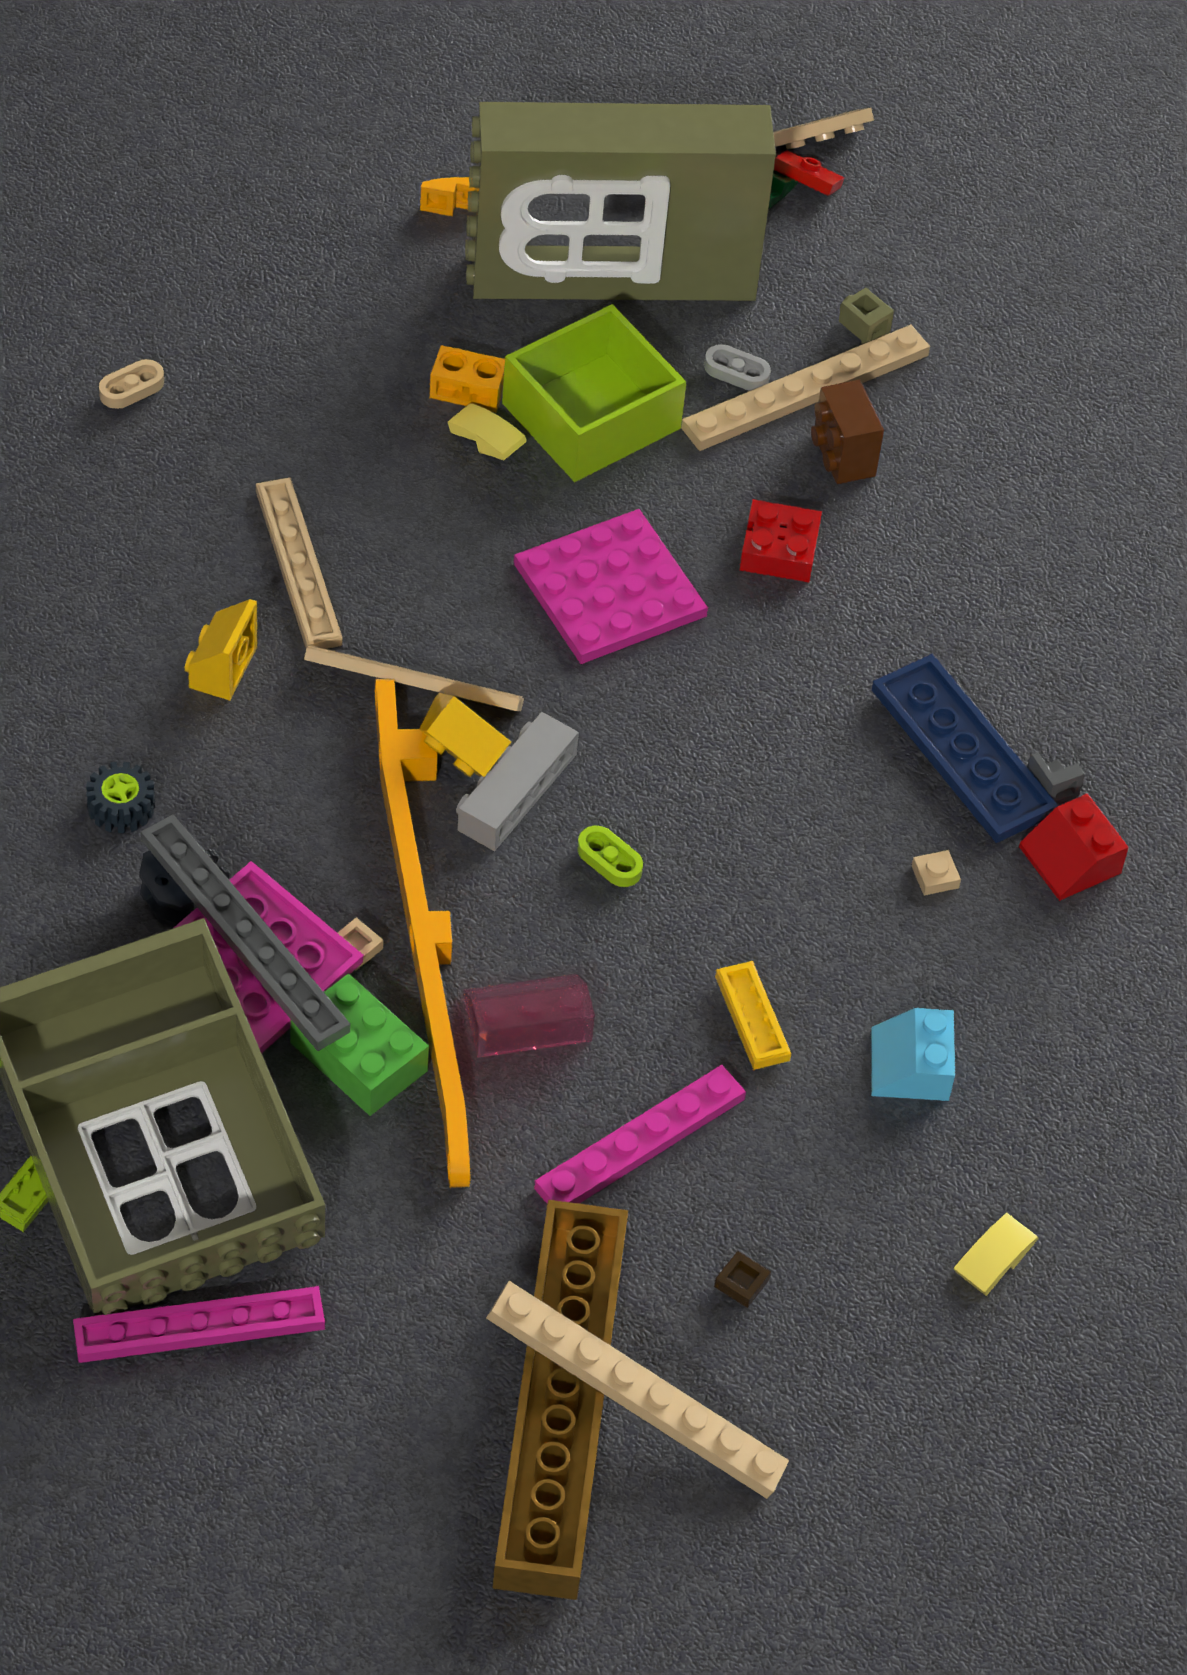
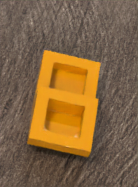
[420,177,475,217]

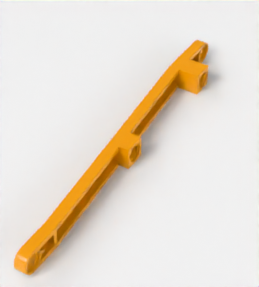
[375,679,470,1188]

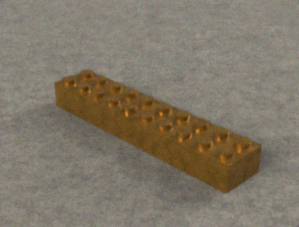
[493,1200,628,1600]

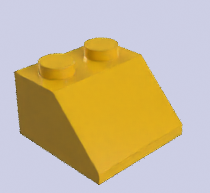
[185,599,257,701]
[419,693,511,777]

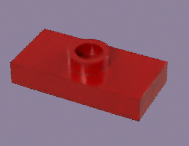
[774,150,845,196]

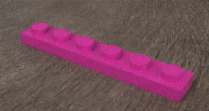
[534,1065,746,1204]
[73,1286,325,1363]

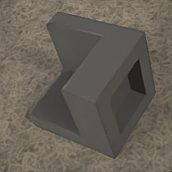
[1028,752,1085,804]

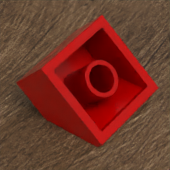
[1019,793,1129,901]

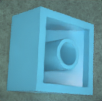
[871,1008,955,1101]

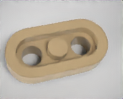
[99,359,164,409]

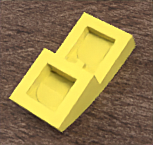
[448,403,527,460]
[954,1213,1038,1296]

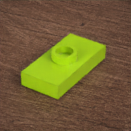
[0,1156,48,1232]

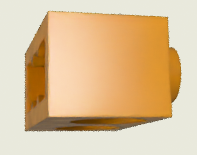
[429,345,505,412]

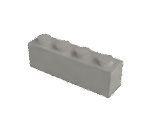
[456,712,579,851]

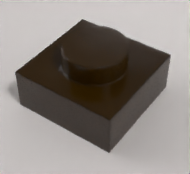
[714,1251,771,1308]

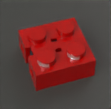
[740,499,822,582]

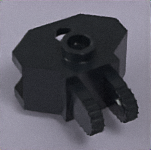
[139,849,231,927]

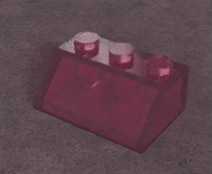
[463,974,595,1058]

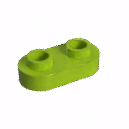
[577,826,643,887]

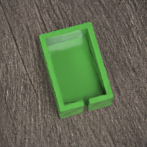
[290,973,429,1116]

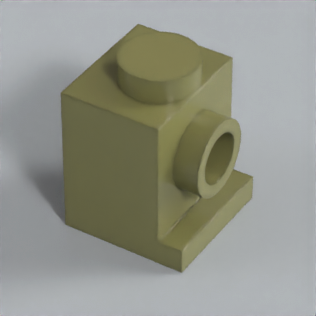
[839,288,894,345]

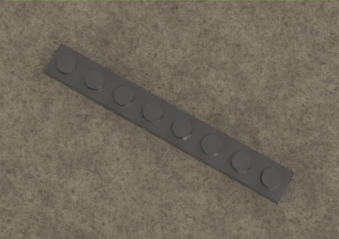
[141,814,350,1051]

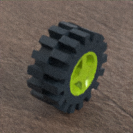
[86,761,155,833]

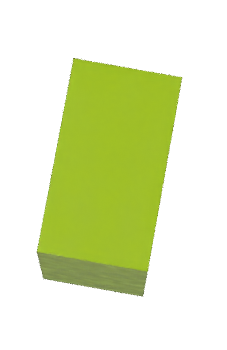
[502,304,686,482]

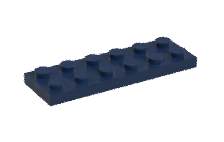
[871,654,1059,843]

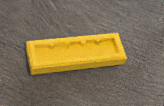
[715,961,791,1070]

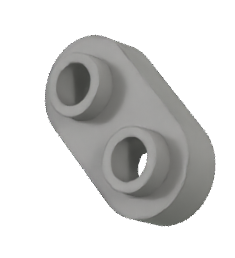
[704,344,771,391]

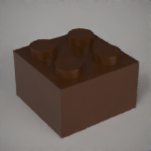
[811,379,884,484]

